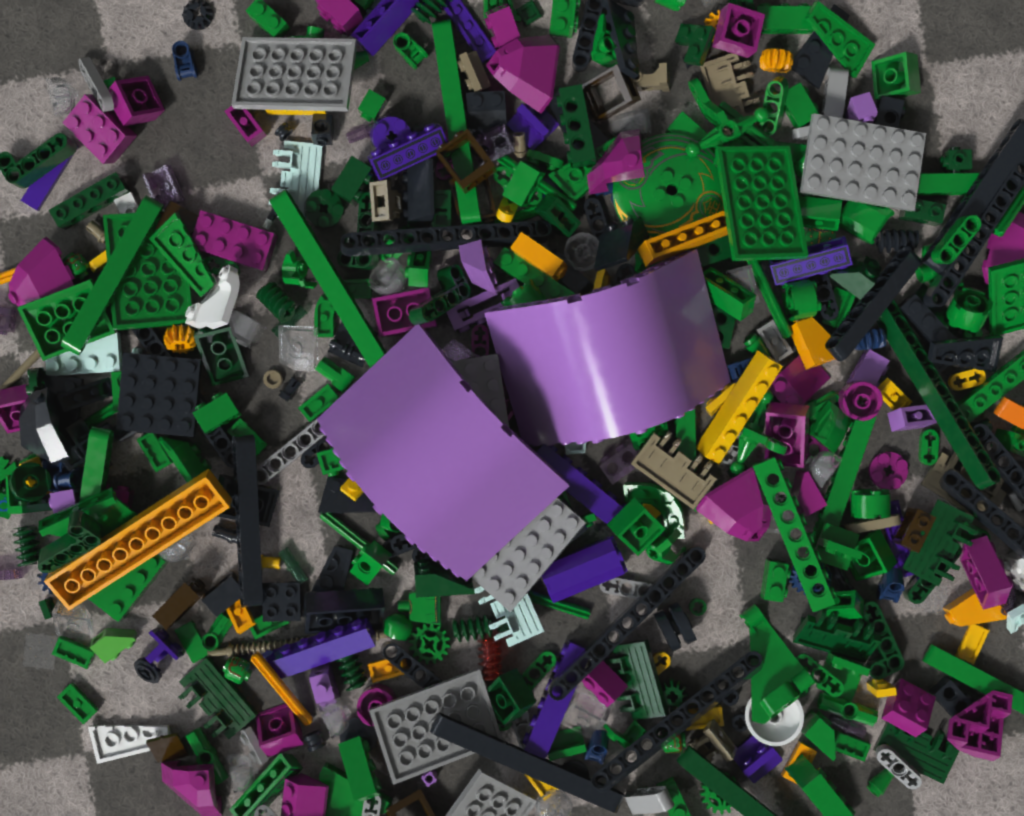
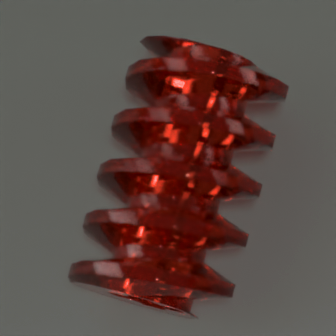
[477,638,503,680]

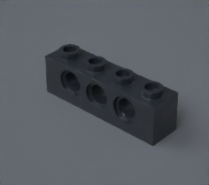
[873,96,905,129]

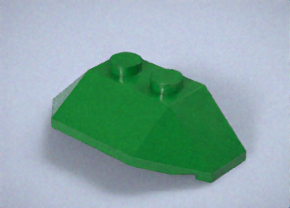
[158,436,212,482]

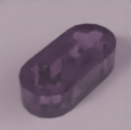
[0,568,24,580]

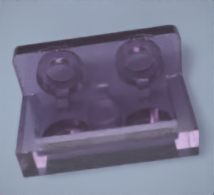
[142,165,185,210]

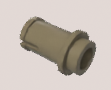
[513,132,529,158]
[86,220,105,244]

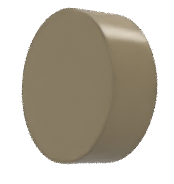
[263,369,283,389]

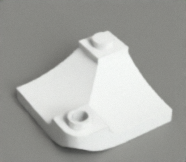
[185,265,240,329]

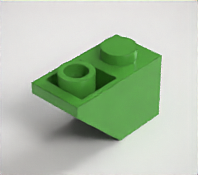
[89,628,137,663]

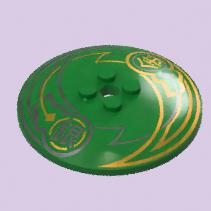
[612,133,724,240]

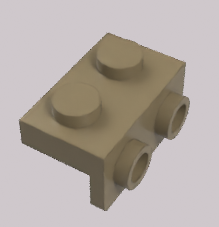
[457,51,491,92]

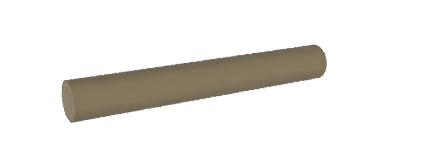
[0,349,41,390]

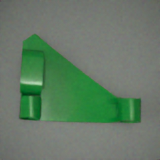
[739,604,816,724]

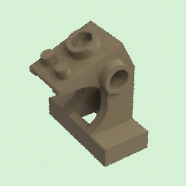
[633,59,670,92]
[369,180,403,222]
[687,719,738,762]

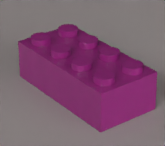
[192,210,278,273]

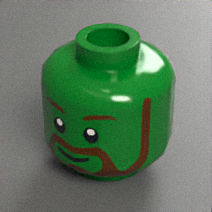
[62,253,91,282]
[222,655,253,684]
[658,729,686,753]

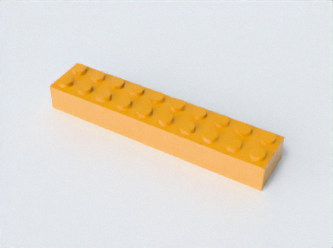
[44,469,232,611]

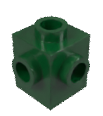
[940,147,972,173]

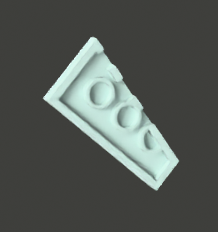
[45,333,122,376]

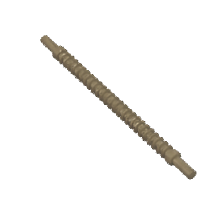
[207,629,390,657]

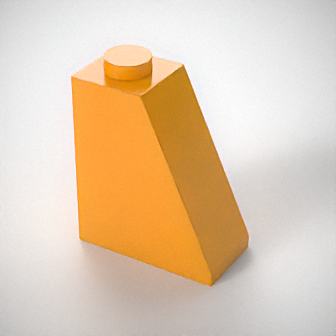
[510,232,568,282]
[790,317,835,370]
[943,588,1007,627]

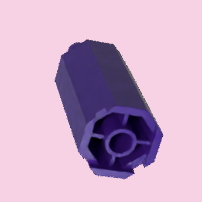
[542,536,628,603]

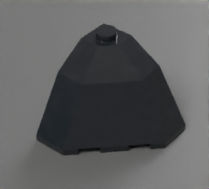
[19,387,72,465]

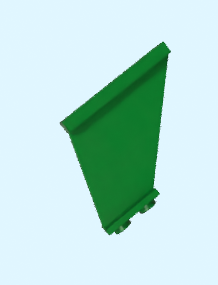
[39,487,138,538]

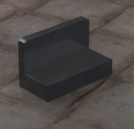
[201,572,240,617]

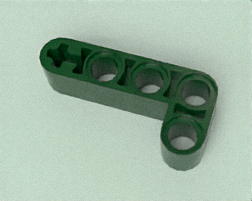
[0,133,77,189]
[337,192,382,270]
[409,264,471,325]
[38,511,102,573]
[903,539,962,604]
[862,599,905,680]

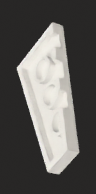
[88,725,171,764]

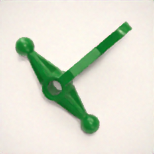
[685,78,769,157]
[730,389,788,475]

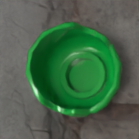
[383,613,413,641]

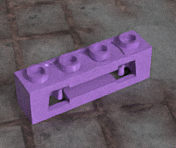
[447,278,520,333]

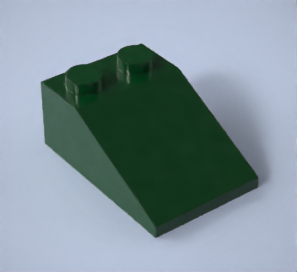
[193,317,249,386]
[414,559,475,598]

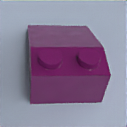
[769,354,830,405]

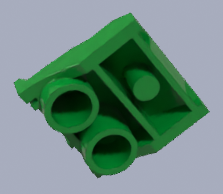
[591,14,618,68]
[839,201,895,245]
[810,401,851,455]

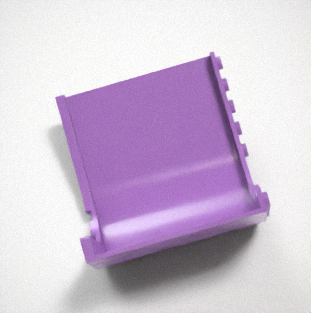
[484,249,731,447]
[317,325,569,581]

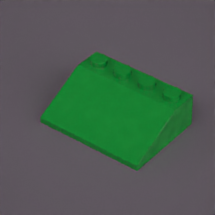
[17,279,118,361]

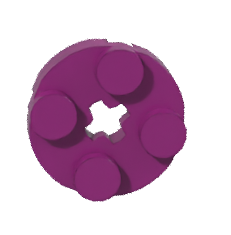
[868,452,908,490]

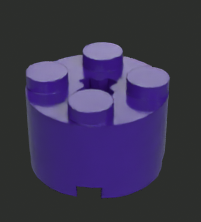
[370,116,411,149]

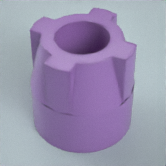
[422,769,438,787]

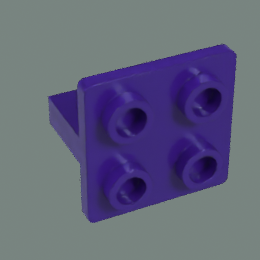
[507,104,559,150]
[145,628,184,664]
[733,735,783,783]

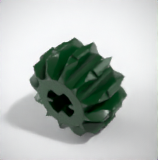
[661,678,688,712]

